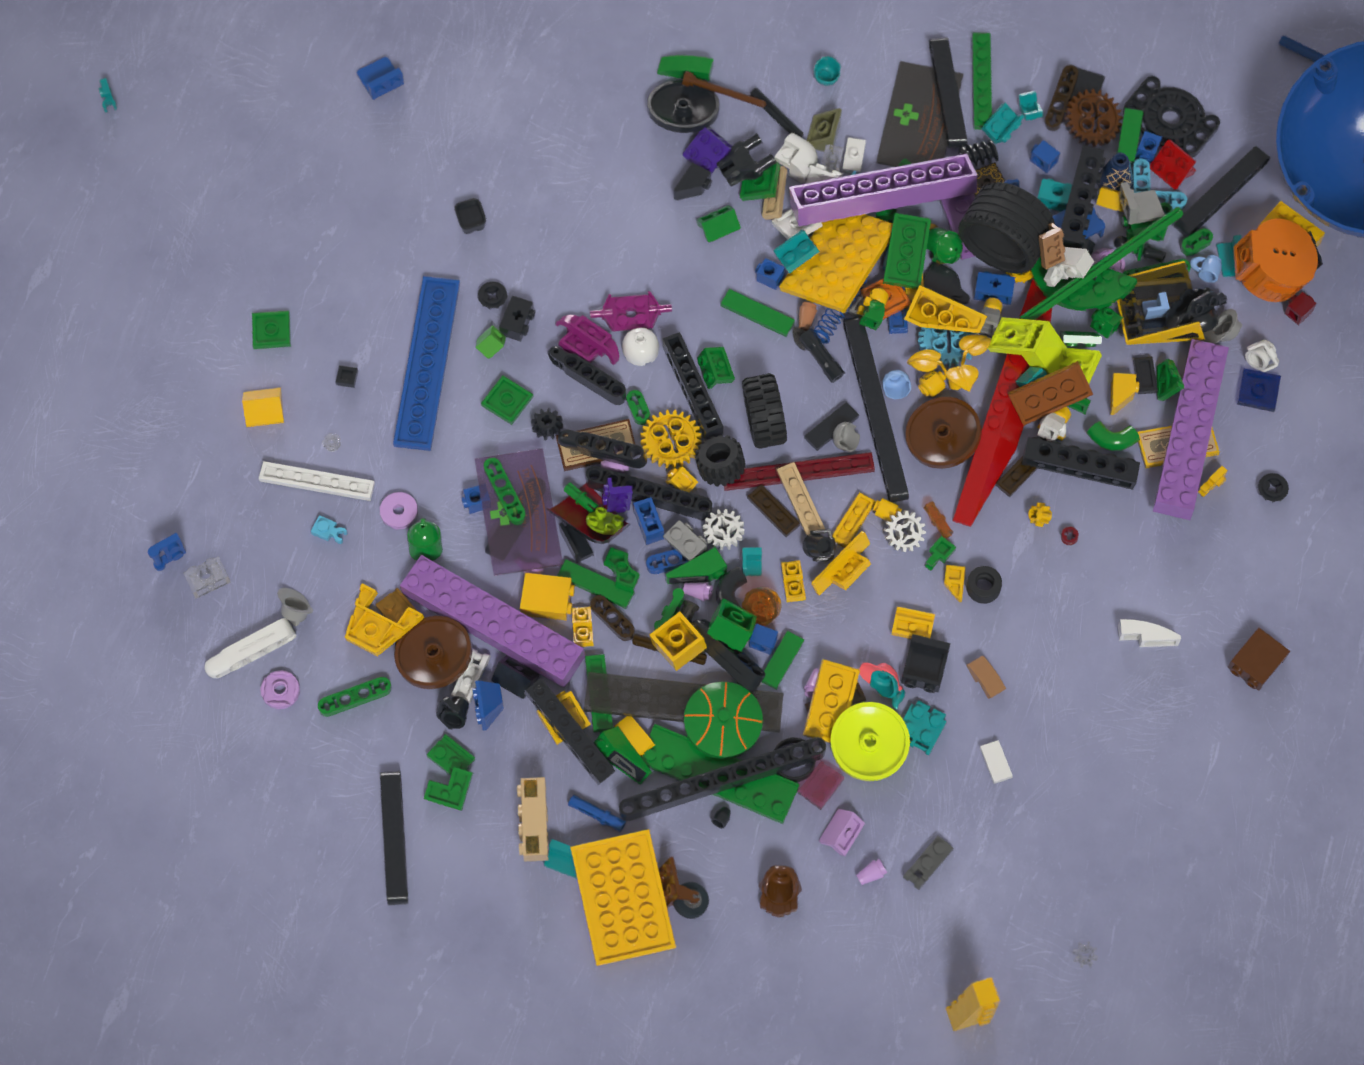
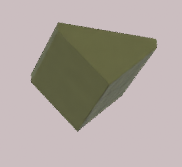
[807,108,842,153]

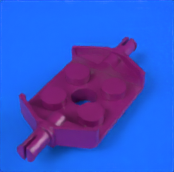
[590,291,672,332]

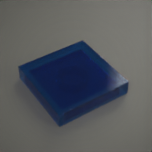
[1237,368,1281,412]

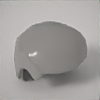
[832,422,860,452]

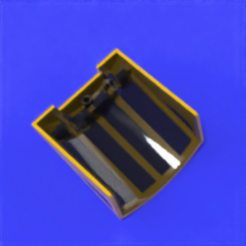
[1117,261,1205,345]

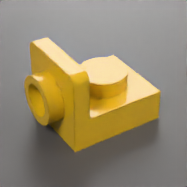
[665,466,698,492]

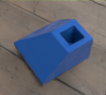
[472,680,504,731]

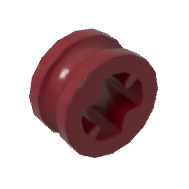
[1061,527,1079,545]

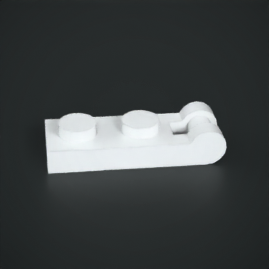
[451,648,490,704]

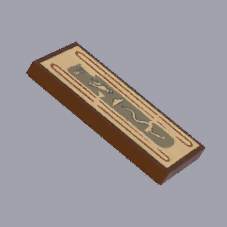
[556,419,636,472]

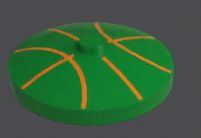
[684,682,763,759]

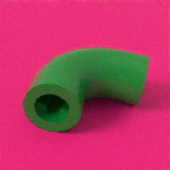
[1087,421,1140,451]

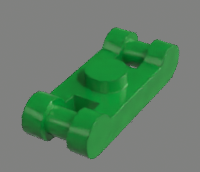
[654,588,684,631]

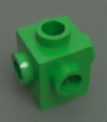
[1090,307,1123,339]

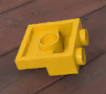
[536,690,591,745]

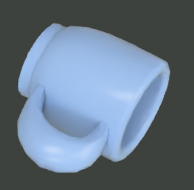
[1190,255,1222,283]

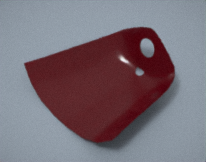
[546,483,631,544]

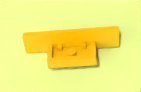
[811,531,871,595]

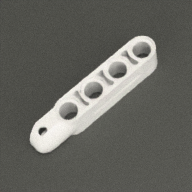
[204,618,296,679]

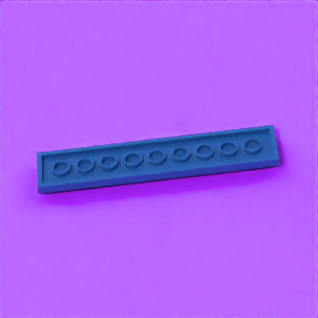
[393,276,460,451]

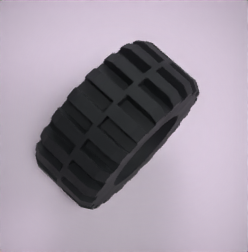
[742,373,787,449]

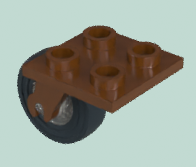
[658,857,709,919]

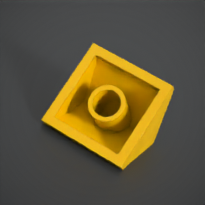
[242,387,284,427]

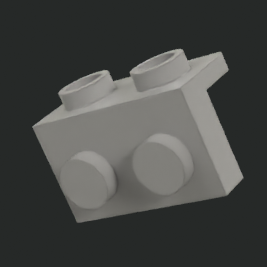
[663,520,708,561]

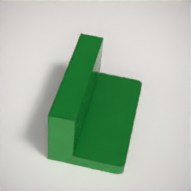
[696,205,741,243]

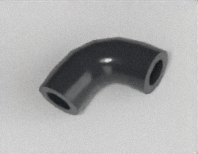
[716,566,747,607]

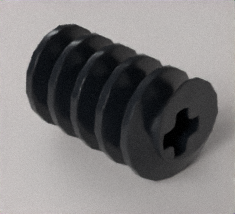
[958,140,999,167]

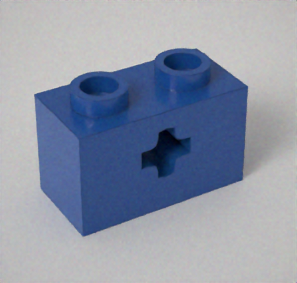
[974,271,1015,305]
[633,497,664,545]

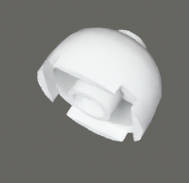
[622,328,659,366]

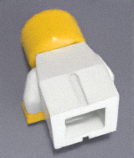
[1037,407,1071,442]

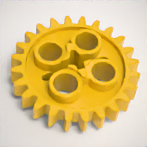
[640,410,702,469]

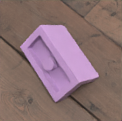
[819,809,865,856]

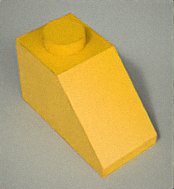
[1110,373,1139,415]

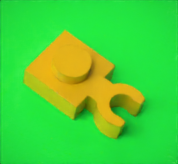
[1198,466,1228,497]

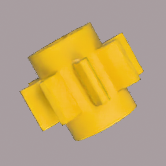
[1028,502,1052,527]

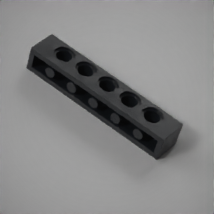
[1061,145,1106,248]
[663,332,723,440]
[1021,437,1140,490]
[524,678,615,785]

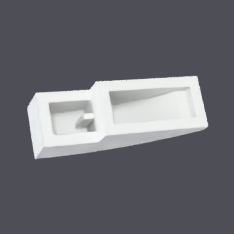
[1118,619,1181,647]

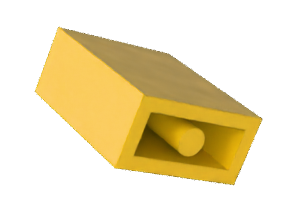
[520,573,575,621]

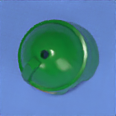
[927,227,963,264]
[407,518,443,561]

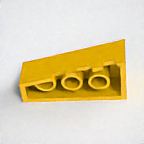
[945,977,1000,1031]

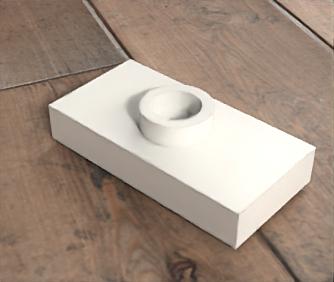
[842,138,866,174]

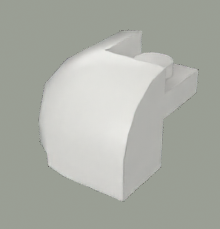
[774,133,817,184]

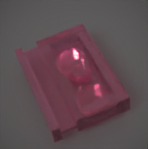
[798,761,845,810]

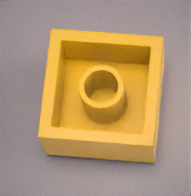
[649,612,707,671]

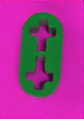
[1181,229,1213,256]
[626,390,650,425]

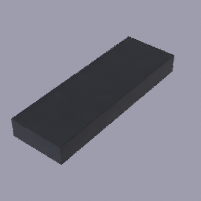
[804,402,859,451]

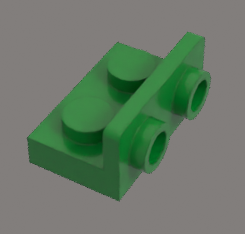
[697,347,735,389]

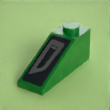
[665,547,727,584]
[594,726,652,785]

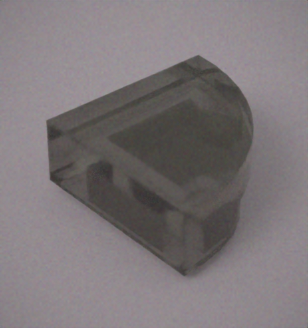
[793,327,806,351]

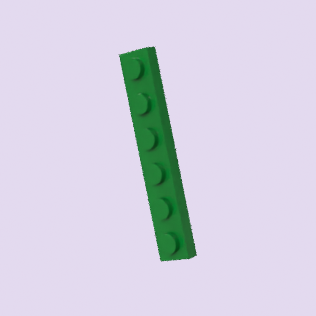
[972,33,992,130]

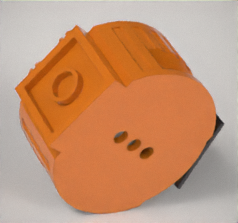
[1234,219,1323,302]

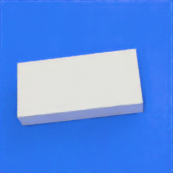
[980,740,1013,784]

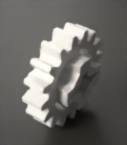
[703,509,745,550]
[883,510,926,552]

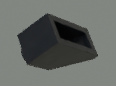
[674,162,712,200]

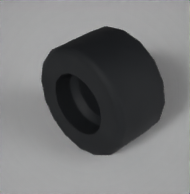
[966,566,1002,604]

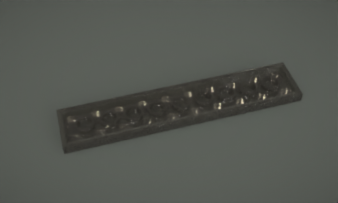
[584,672,784,733]

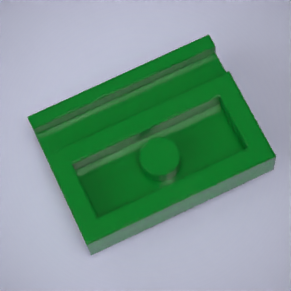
[427,734,476,776]

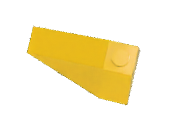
[904,285,988,333]

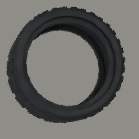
[958,182,1055,273]

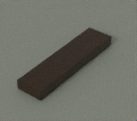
[995,437,1049,497]

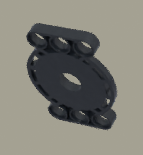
[1123,76,1220,158]

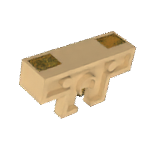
[517,777,549,862]

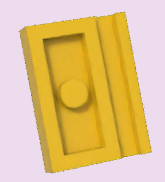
[891,607,935,639]

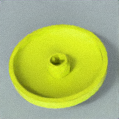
[830,702,910,781]

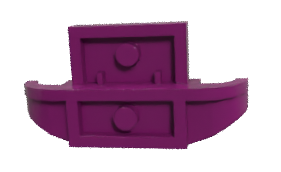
[555,315,619,365]

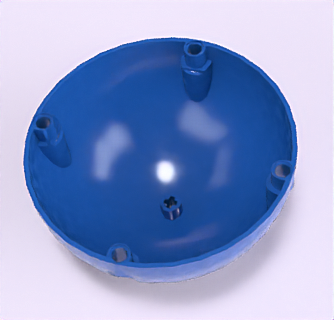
[1276,41,1364,238]

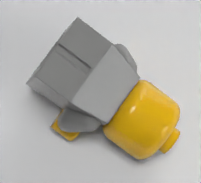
[980,298,1003,336]

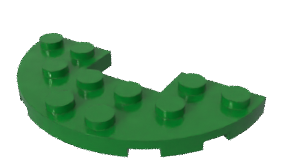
[1031,256,1137,311]

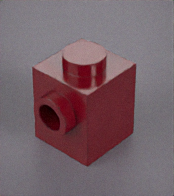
[1284,292,1317,326]

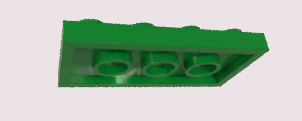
[883,213,931,290]

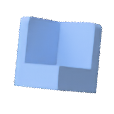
[1142,292,1170,320]

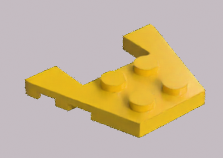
[344,583,424,657]

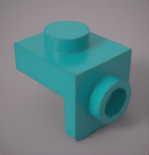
[1018,91,1043,121]

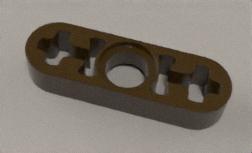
[590,595,635,641]

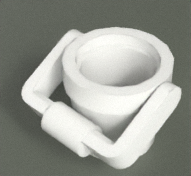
[1245,340,1279,373]

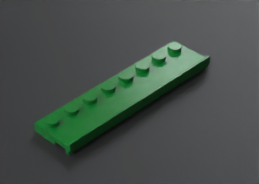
[641,724,799,824]

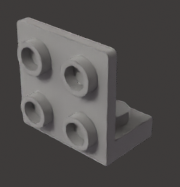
[1119,182,1165,225]

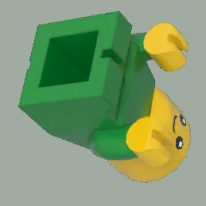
[857,288,889,330]

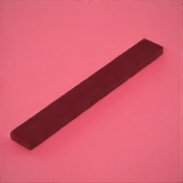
[724,452,875,491]

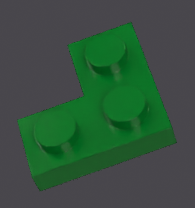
[423,767,474,811]

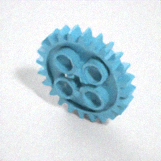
[918,327,978,368]

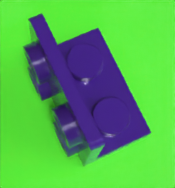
[683,127,732,174]

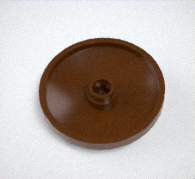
[905,397,982,469]
[394,616,472,689]

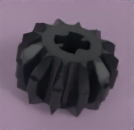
[531,408,563,441]

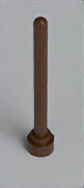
[682,71,766,108]

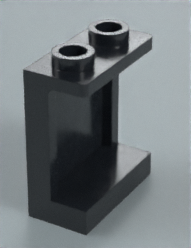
[901,634,951,693]

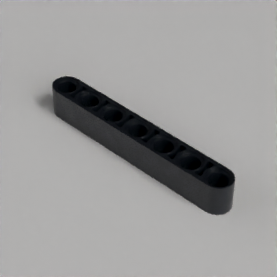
[929,37,967,148]
[1174,146,1270,237]
[586,466,712,520]
[380,771,408,906]

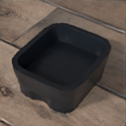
[454,198,486,234]

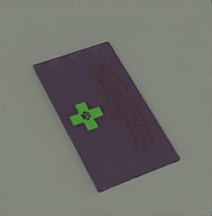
[475,448,563,576]

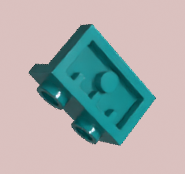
[981,103,1025,144]
[773,230,819,273]

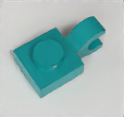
[98,78,117,113]

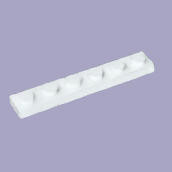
[259,461,375,501]

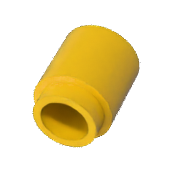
[873,498,902,522]

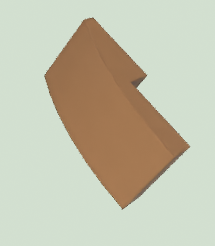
[966,656,1006,699]

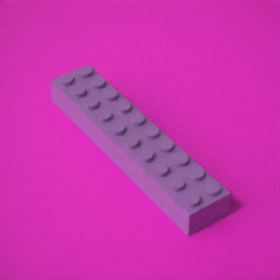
[789,154,977,226]
[1153,339,1229,520]
[400,555,585,688]

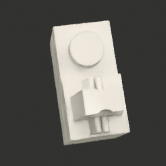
[1044,247,1094,287]

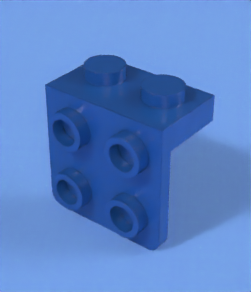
[357,57,404,100]

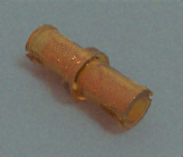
[923,501,954,539]

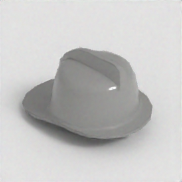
[1202,309,1242,344]
[277,588,313,626]

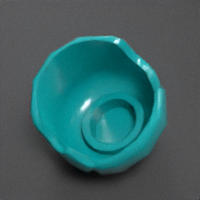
[814,56,841,86]

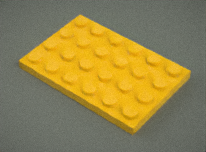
[779,214,893,313]
[570,829,676,966]

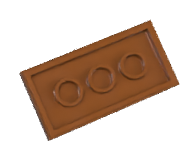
[1008,361,1093,425]

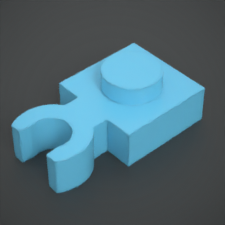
[311,515,347,544]

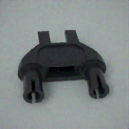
[716,133,777,187]

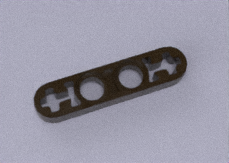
[1045,65,1078,131]

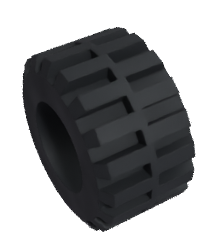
[695,435,746,487]

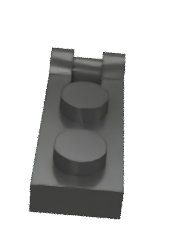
[903,836,953,890]

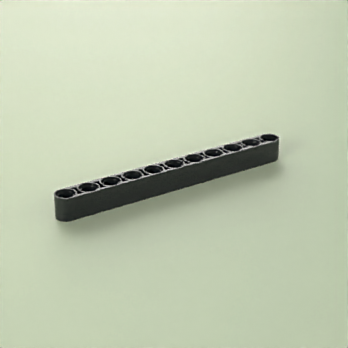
[843,315,909,503]
[619,737,826,821]

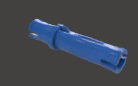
[568,794,626,833]

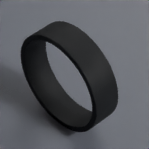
[774,737,816,782]

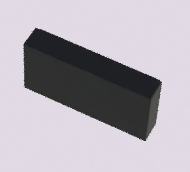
[1133,357,1158,394]

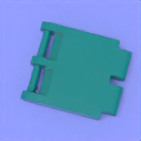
[903,700,947,756]

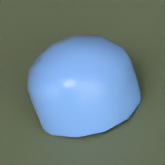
[882,370,911,399]

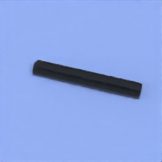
[750,88,803,138]

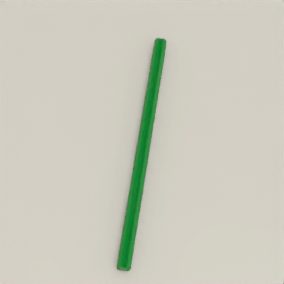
[1020,207,1183,320]

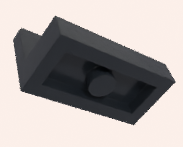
[559,522,594,563]
[491,655,540,699]

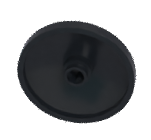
[647,80,720,133]

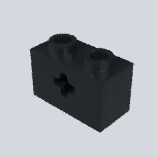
[499,295,536,342]

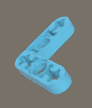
[1132,159,1187,209]

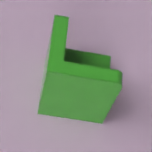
[475,325,506,359]

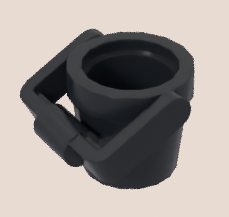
[803,529,836,561]
[436,696,469,730]

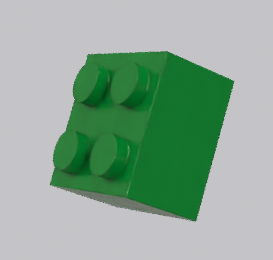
[707,598,757,651]

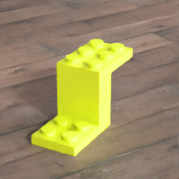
[988,317,1102,384]

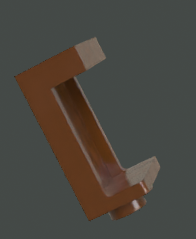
[1228,628,1290,691]

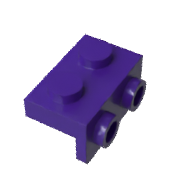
[602,478,633,513]

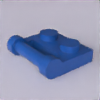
[148,533,186,571]

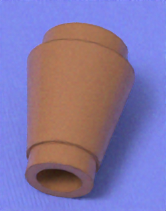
[798,302,817,331]

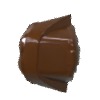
[758,865,802,917]

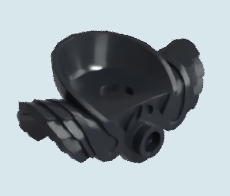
[1165,287,1227,332]

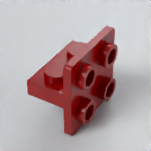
[1150,140,1196,190]

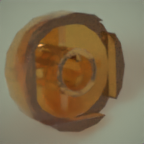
[742,586,782,626]

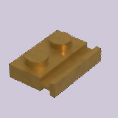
[375,588,417,623]

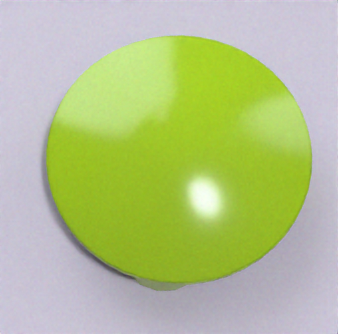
[586,507,624,535]

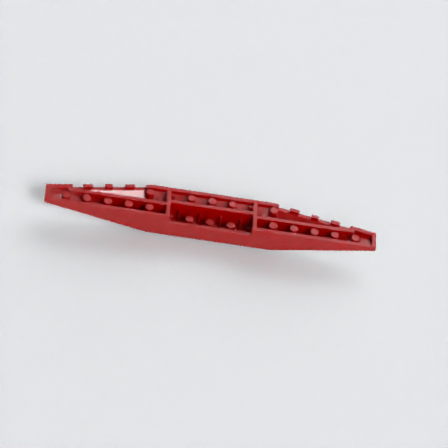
[953,279,1052,527]

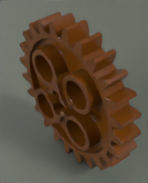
[1064,89,1123,148]

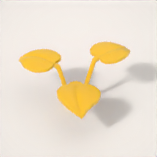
[907,334,991,392]

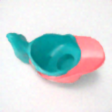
[860,662,905,710]

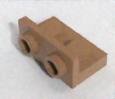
[1039,223,1065,269]

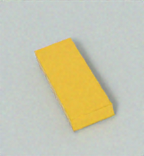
[832,492,876,548]

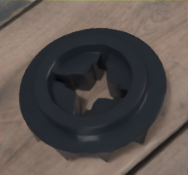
[478,282,507,309]
[1257,473,1289,503]

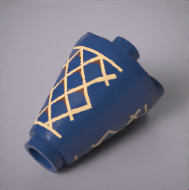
[1098,153,1133,192]

